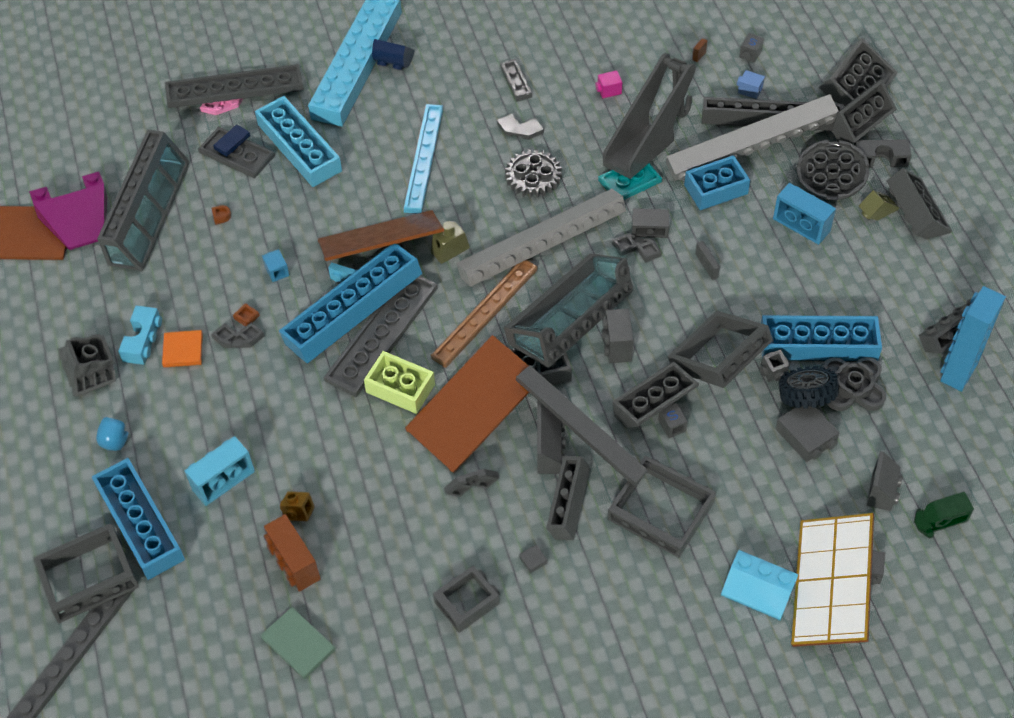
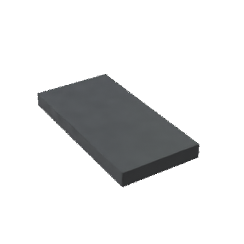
[198,126,275,179]

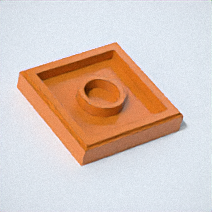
[162,330,203,368]

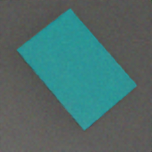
[598,163,662,200]

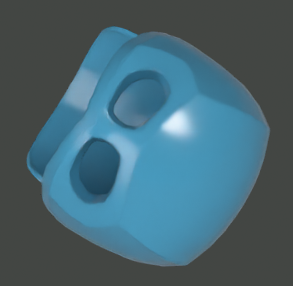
[96,417,129,451]

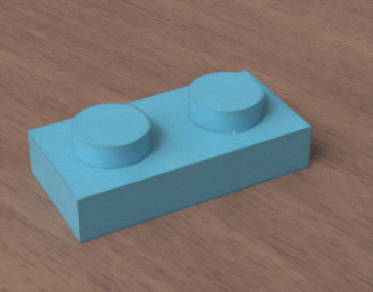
[328,262,357,282]

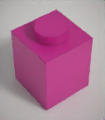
[595,71,622,99]

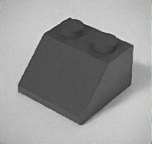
[866,451,903,511]

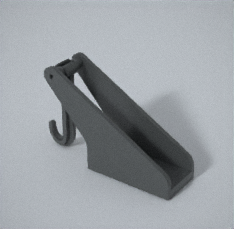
[603,53,696,179]

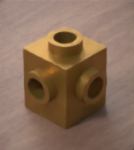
[280,491,315,521]

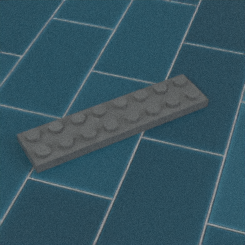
[165,64,304,108]
[324,276,438,397]

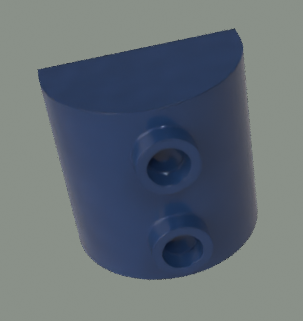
[372,39,415,70]

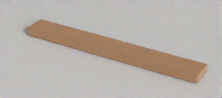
[431,260,538,368]

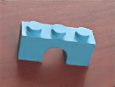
[118,306,162,365]

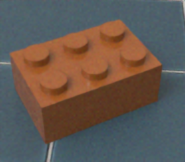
[263,514,321,592]

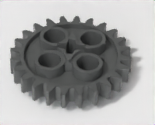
[505,149,562,198]

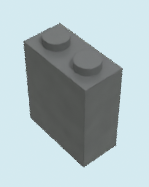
[775,406,840,463]

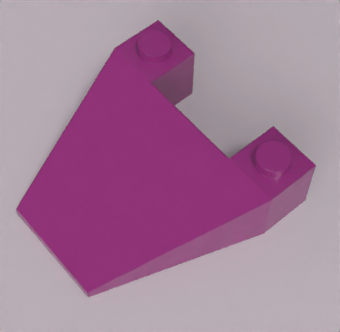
[29,171,108,250]

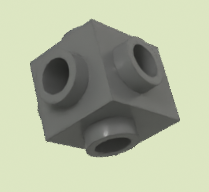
[759,349,790,382]

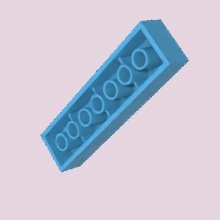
[279,244,422,364]

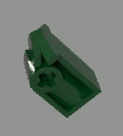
[914,491,974,539]

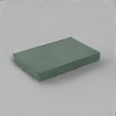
[260,607,336,680]

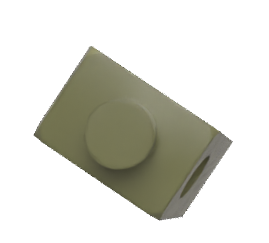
[431,221,470,264]

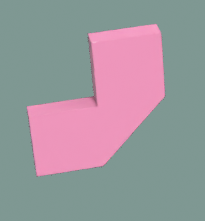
[200,98,243,115]

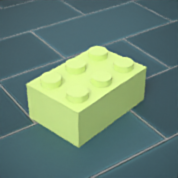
[364,351,435,414]

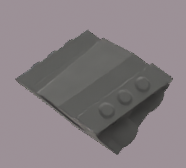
[58,334,116,397]

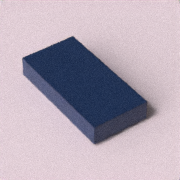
[213,124,250,157]

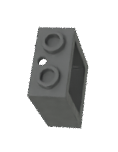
[433,565,500,633]

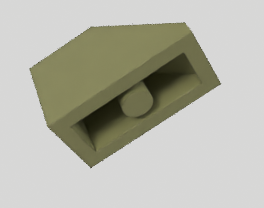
[859,190,899,221]

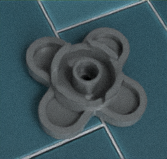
[823,357,886,411]

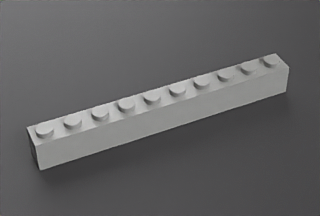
[666,94,838,181]
[456,189,626,287]

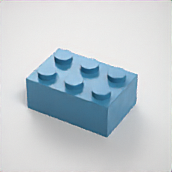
[684,155,750,210]
[773,183,836,245]

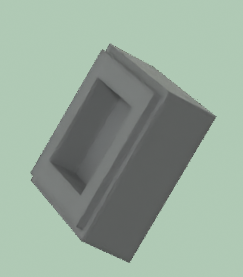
[519,544,548,573]

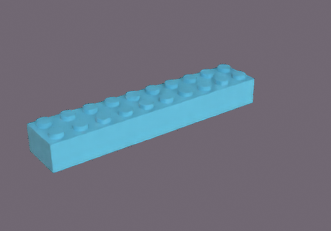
[308,0,402,127]

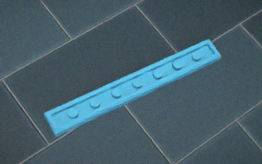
[404,104,443,214]

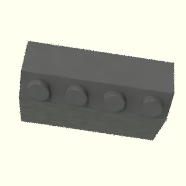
[819,38,898,106]

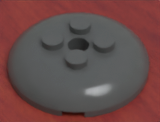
[797,140,869,200]

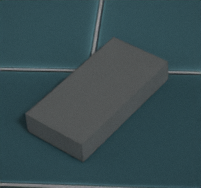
[695,241,720,280]

